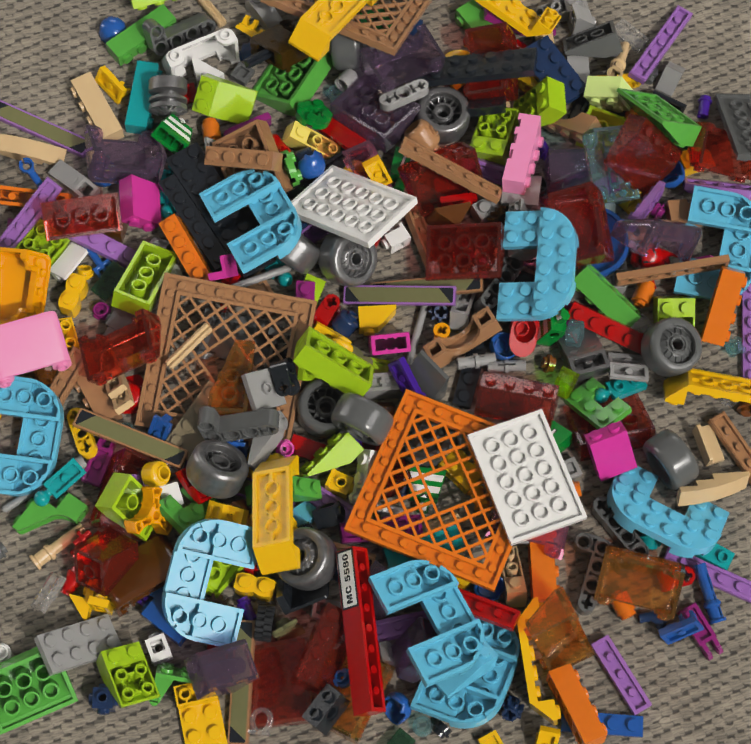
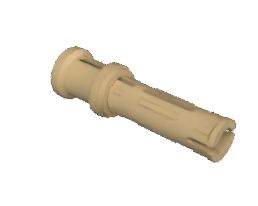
[607,41,631,76]
[29,523,86,570]

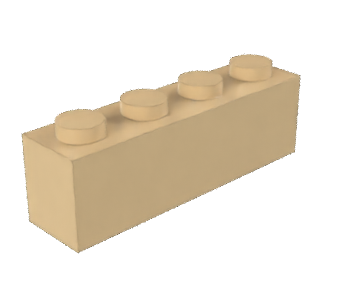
[70,72,124,146]

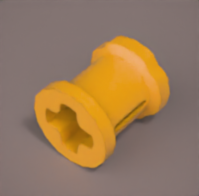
[433,322,450,339]
[467,486,490,511]

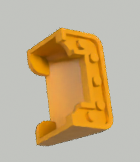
[0,247,51,325]

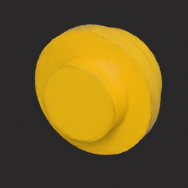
[75,265,94,280]

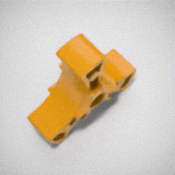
[124,486,173,535]

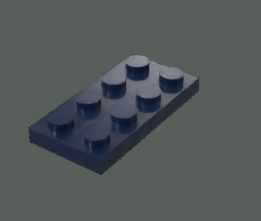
[526,35,586,105]

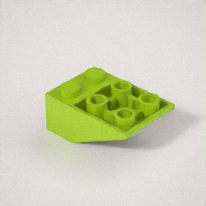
[513,76,567,127]
[468,108,519,166]
[15,219,70,274]
[653,296,695,327]
[298,432,364,477]
[96,641,160,708]

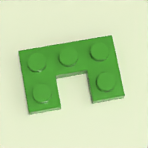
[564,377,632,430]
[159,487,219,534]

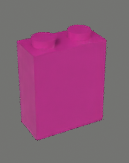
[119,174,161,232]
[367,332,411,355]
[584,421,637,482]

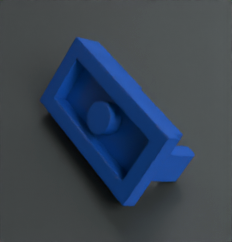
[147,414,173,441]
[658,610,704,645]

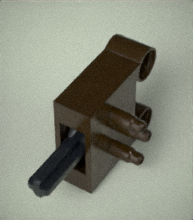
[243,19,309,73]

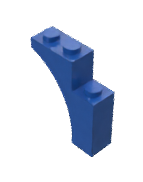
[141,586,187,647]

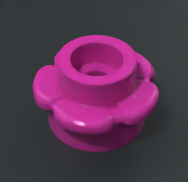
[276,439,294,458]

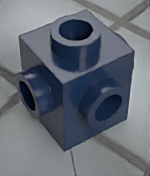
[89,684,119,715]

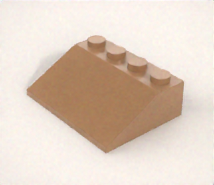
[211,119,293,209]

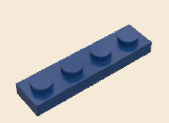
[560,711,643,738]

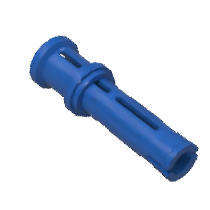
[693,563,727,625]

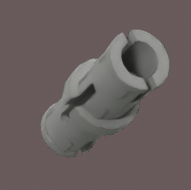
[456,352,496,370]
[487,359,526,374]

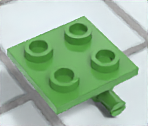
[149,662,198,706]

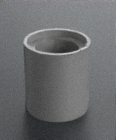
[335,69,358,92]

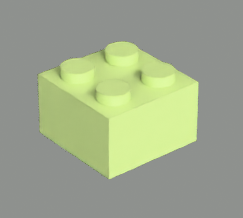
[584,76,633,113]

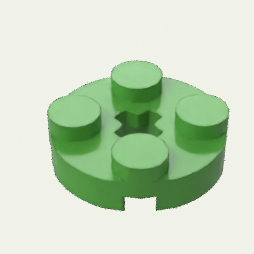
[280,150,303,187]

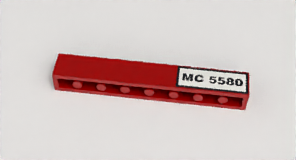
[336,546,386,717]

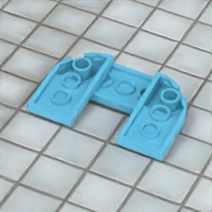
[199,169,302,274]
[673,185,751,302]
[496,207,579,321]
[0,376,64,497]
[607,466,730,558]
[162,519,256,650]
[368,560,484,688]
[410,620,520,729]

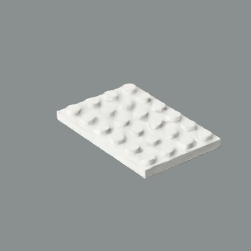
[291,165,418,248]
[467,409,587,546]

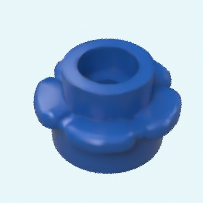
[333,668,350,688]

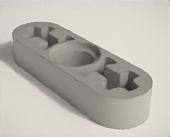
[379,79,429,111]

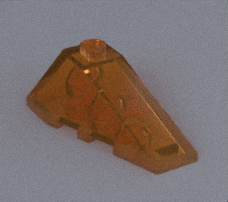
[208,340,255,416]

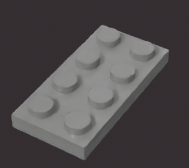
[34,614,122,676]

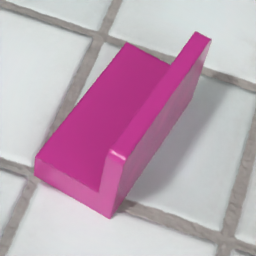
[208,254,239,281]

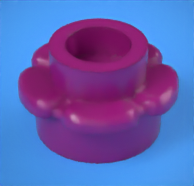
[650,202,667,219]
[92,302,111,320]

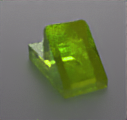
[551,366,580,399]

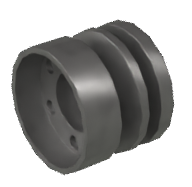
[149,75,187,117]

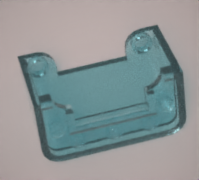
[582,125,640,205]

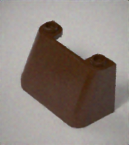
[95,534,174,617]

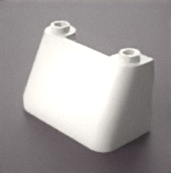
[162,28,240,77]

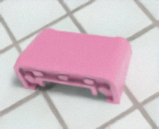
[0,311,72,388]

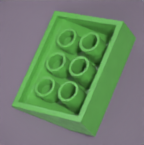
[253,52,333,116]
[617,88,702,148]
[0,647,78,735]

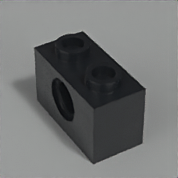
[302,683,351,736]

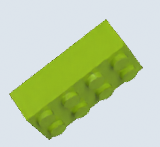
[111,240,178,320]
[293,326,374,396]

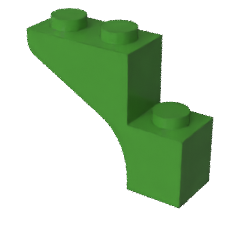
[245,476,322,507]
[12,492,90,535]

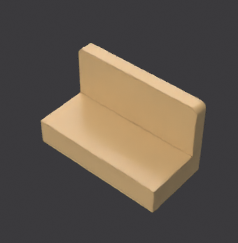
[692,424,725,466]

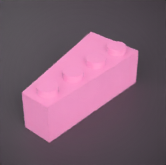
[502,113,544,195]

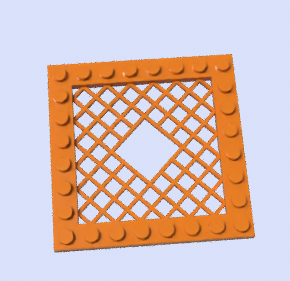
[344,389,513,592]

